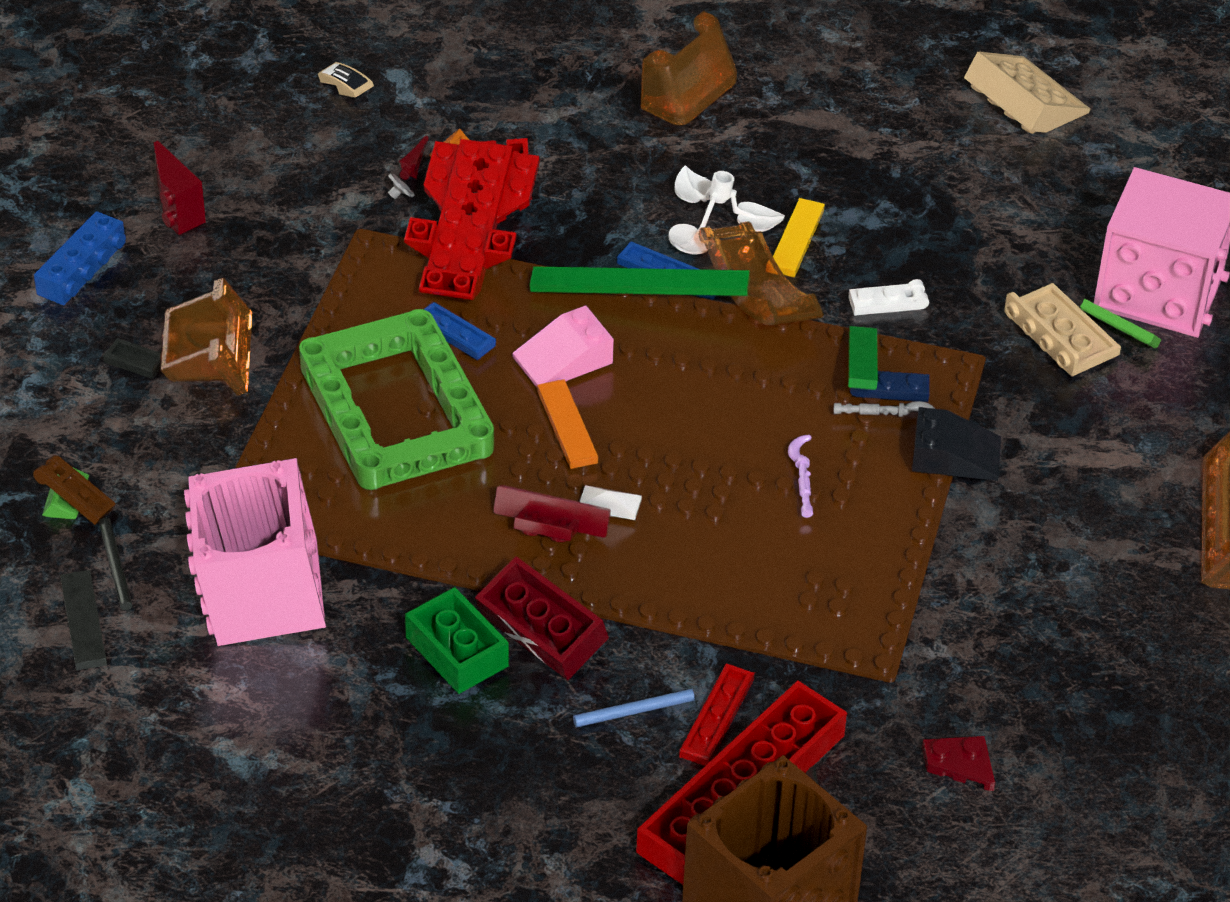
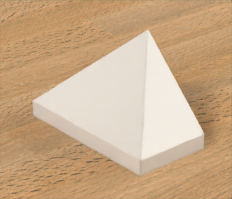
[580,485,642,520]

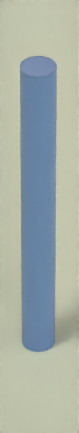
[573,689,695,727]

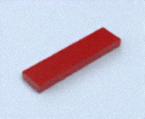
[679,663,754,766]

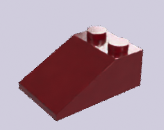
[153,141,206,235]

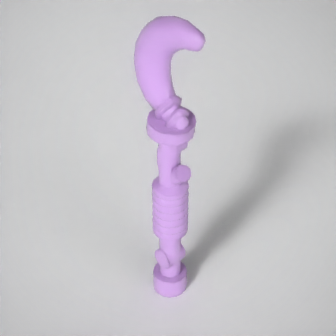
[788,435,813,518]

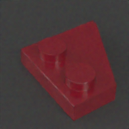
[922,736,995,791]

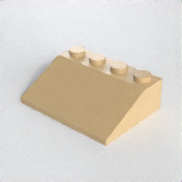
[964,52,1090,134]

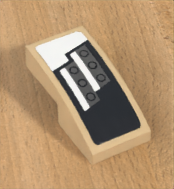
[318,62,374,97]

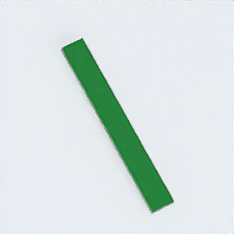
[530,267,750,296]

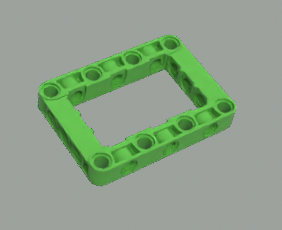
[299,309,494,490]

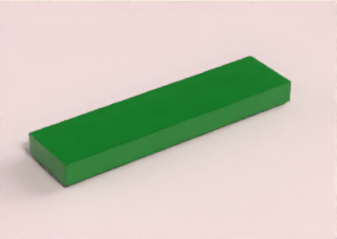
[848,326,878,390]

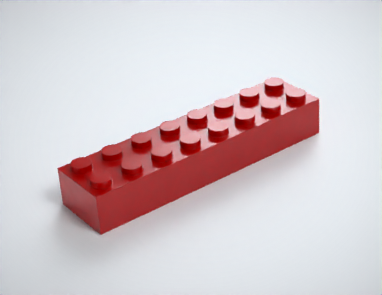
[636,681,847,885]

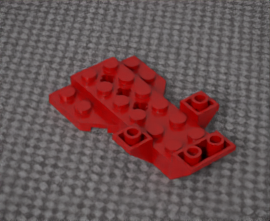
[404,139,540,300]

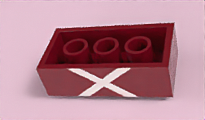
[475,556,609,680]

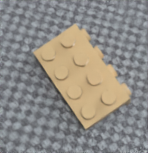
[1004,283,1121,376]

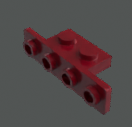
[494,485,611,542]

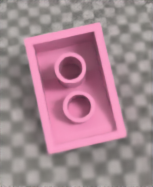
[513,305,614,387]

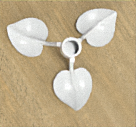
[668,166,785,254]

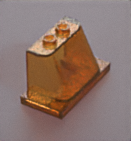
[161,278,252,396]

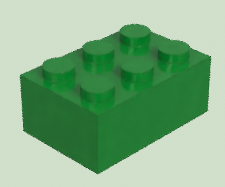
[405,587,509,694]

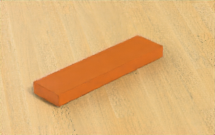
[537,379,598,469]

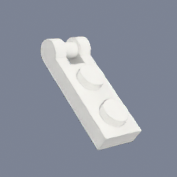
[849,279,929,316]

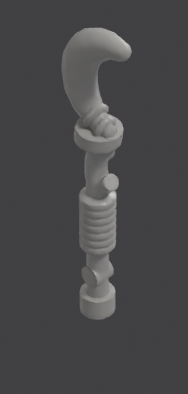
[834,401,935,417]

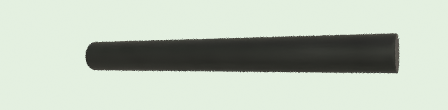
[99,517,132,610]

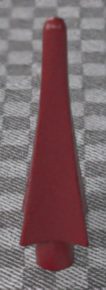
[399,136,429,180]

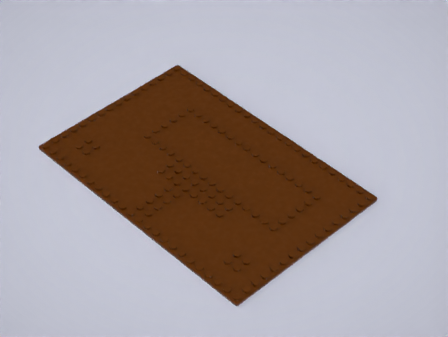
[235,229,986,683]

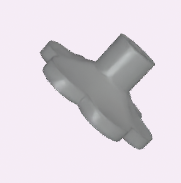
[388,173,415,199]

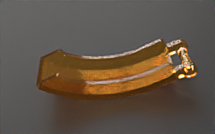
[698,221,824,325]

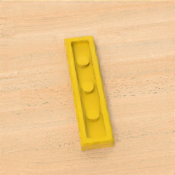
[769,198,825,278]

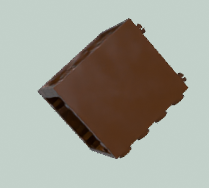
[682,755,867,902]

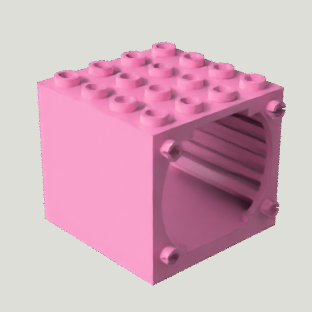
[1094,167,1230,338]
[184,458,326,646]

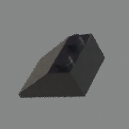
[912,407,1001,481]

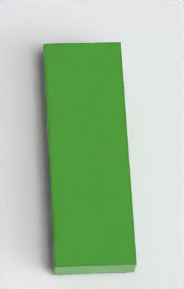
[1080,299,1161,349]

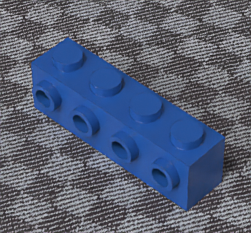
[34,211,126,305]

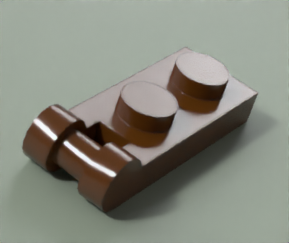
[33,455,116,525]

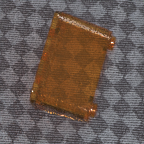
[641,11,737,125]

